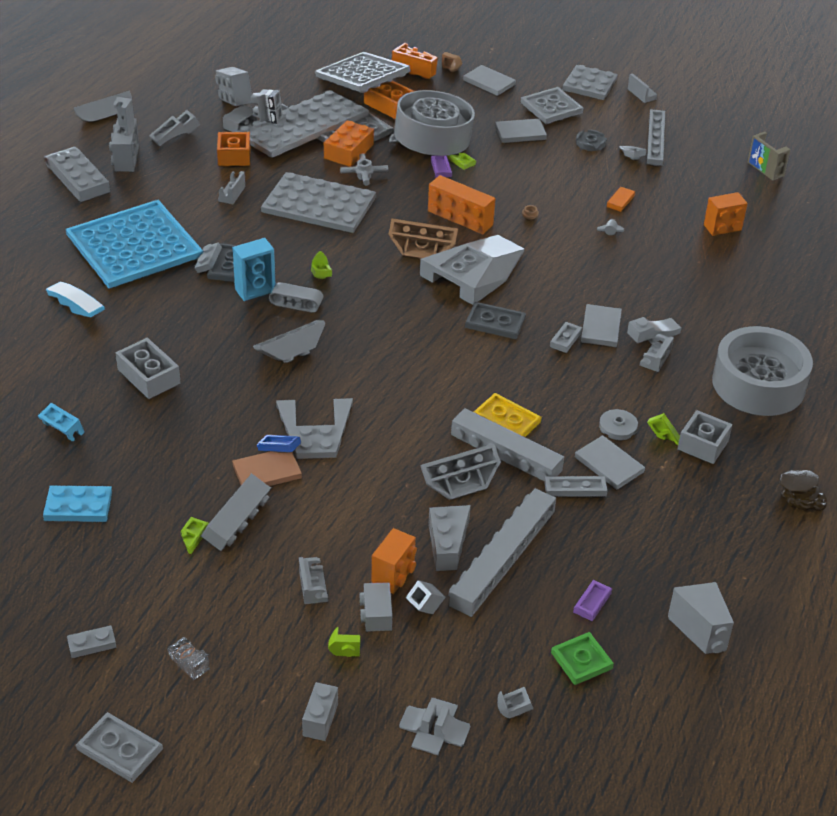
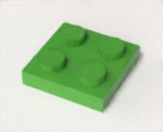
[551,632,614,685]

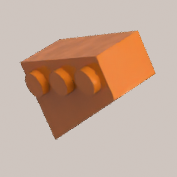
[391,43,438,79]

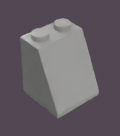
[668,582,734,654]

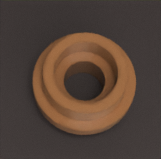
[522,205,539,220]

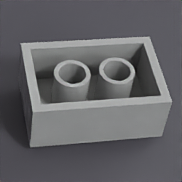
[215,67,252,106]
[109,118,139,172]
[115,337,180,399]

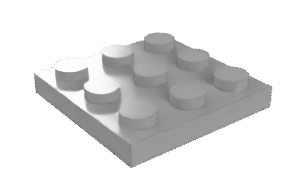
[562,65,618,100]
[521,87,583,124]

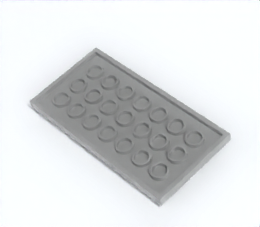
[234,90,369,157]

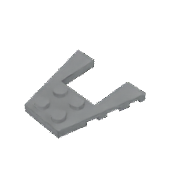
[276,398,353,459]

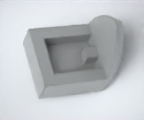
[497,687,533,718]

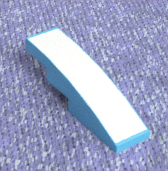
[46,282,105,317]

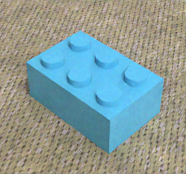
[232,238,276,301]

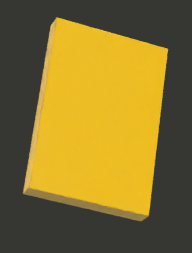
[474,393,542,437]

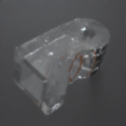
[168,637,210,680]

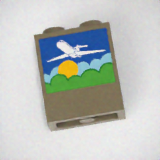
[748,132,790,180]

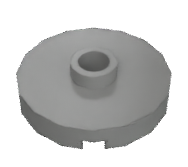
[599,409,638,440]

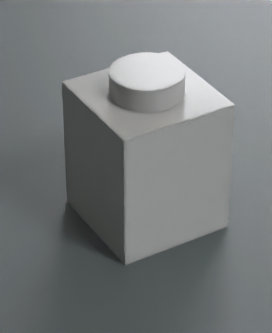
[406,580,445,614]

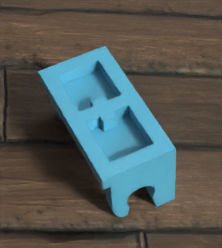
[38,403,84,441]

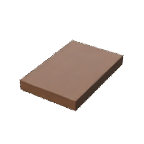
[232,451,302,486]

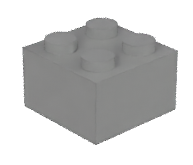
[678,410,733,464]

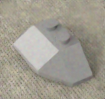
[253,320,325,363]
[420,444,501,500]

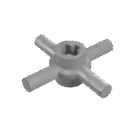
[340,153,388,186]

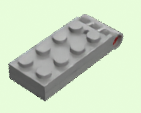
[44,147,110,202]

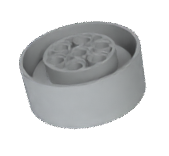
[394,90,475,156]
[712,326,813,416]

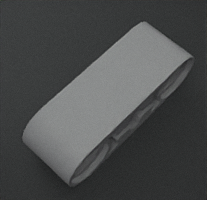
[269,282,323,312]

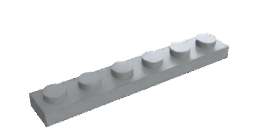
[647,109,665,166]

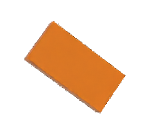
[607,187,635,212]

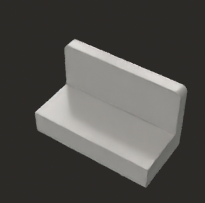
[628,74,657,103]

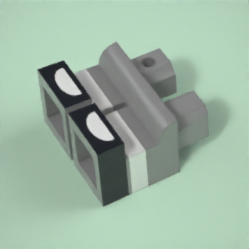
[250,89,283,124]

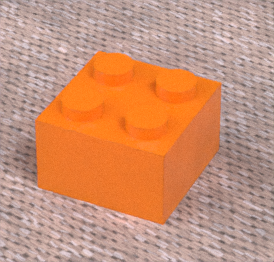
[217,132,251,167]
[704,192,748,236]
[371,528,417,594]

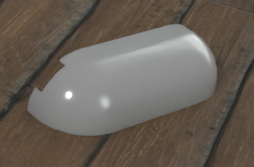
[73,91,132,122]

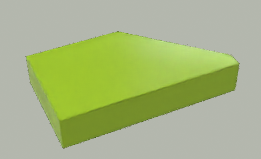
[447,153,476,170]
[647,413,680,445]
[181,517,209,554]

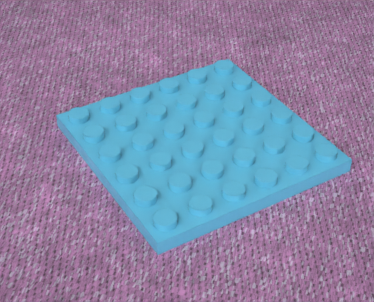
[66,200,203,288]

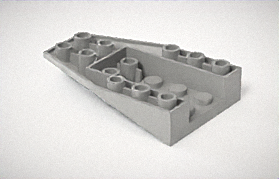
[420,235,524,305]

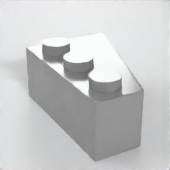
[429,505,471,571]

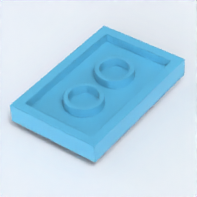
[43,486,112,522]

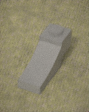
[149,110,200,146]
[627,317,681,344]

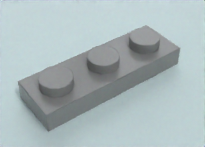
[544,476,607,496]

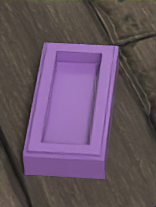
[431,155,452,178]
[573,580,612,621]

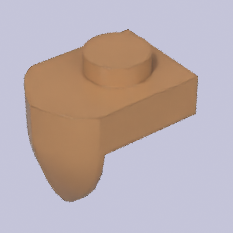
[442,52,463,72]

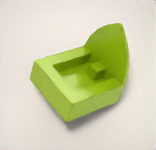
[311,251,332,279]
[328,627,360,657]

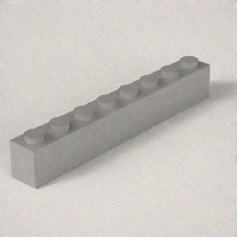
[448,488,556,617]

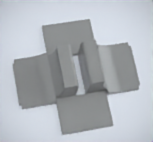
[399,698,471,755]

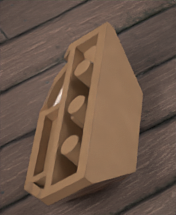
[388,219,458,259]

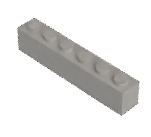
[451,408,564,481]

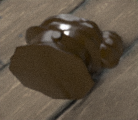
[780,469,827,511]

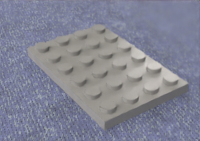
[315,52,411,93]
[261,172,376,233]

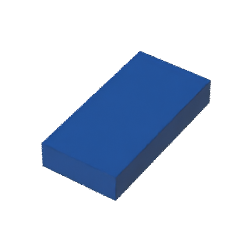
[257,435,301,452]

